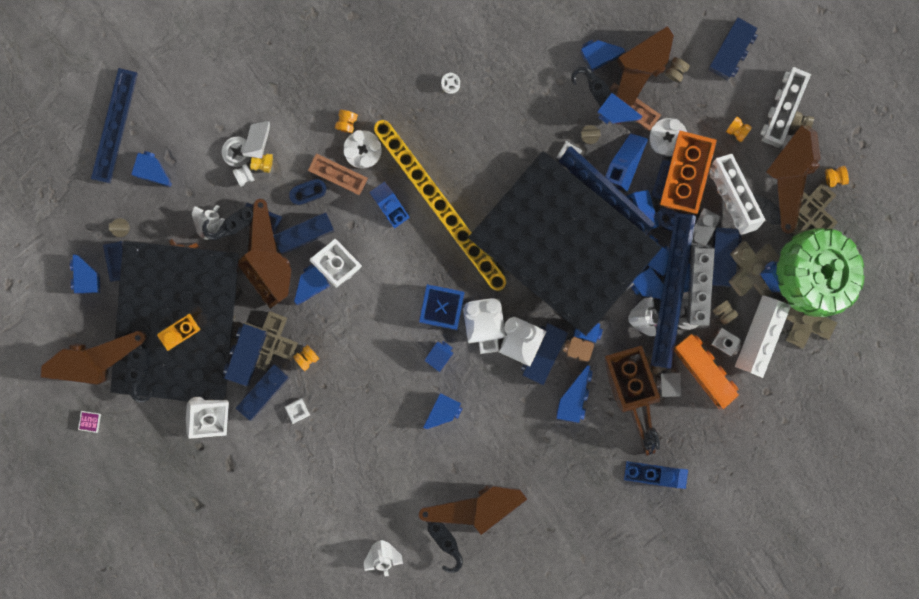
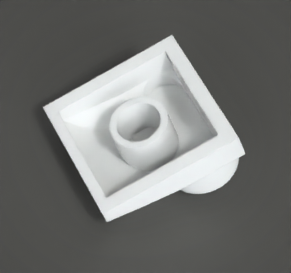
[310,239,362,288]
[462,298,506,343]
[499,317,546,366]
[186,397,229,439]

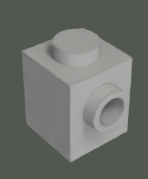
[710,328,741,357]
[656,369,681,397]

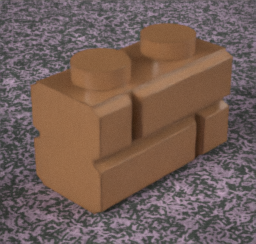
[563,337,594,362]

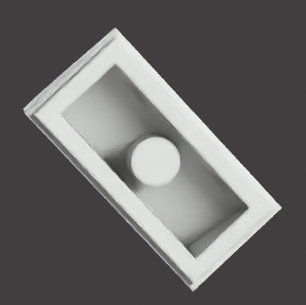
[243,121,270,159]

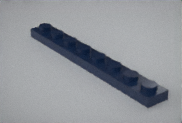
[650,213,696,369]

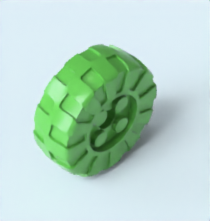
[776,228,865,317]

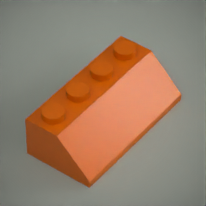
[660,130,717,216]
[674,334,739,409]

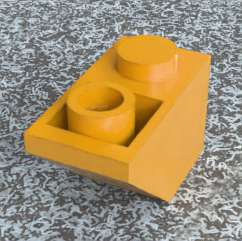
[157,314,200,351]

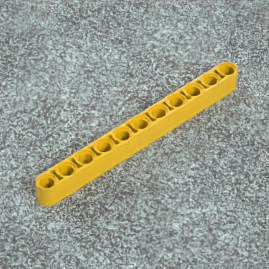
[374,120,506,291]

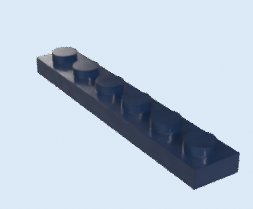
[91,68,138,184]
[559,146,655,235]

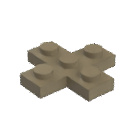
[792,183,838,236]
[728,241,780,297]
[783,298,837,349]
[237,311,298,372]

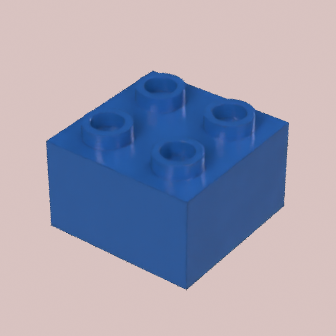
[419,284,465,330]

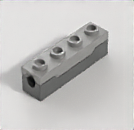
[686,244,715,326]

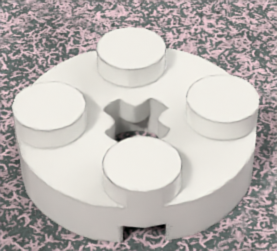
[649,118,687,157]
[344,130,382,169]

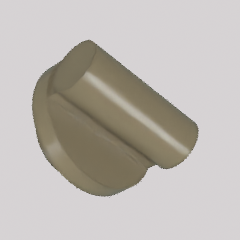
[581,125,601,144]
[109,218,130,237]

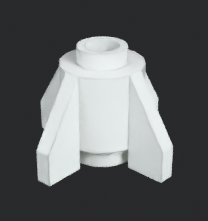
[192,205,225,239]
[628,297,659,336]
[364,540,403,576]

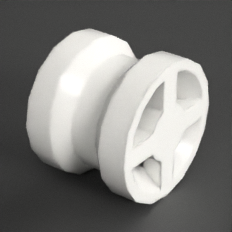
[441,73,460,94]
[233,164,254,187]

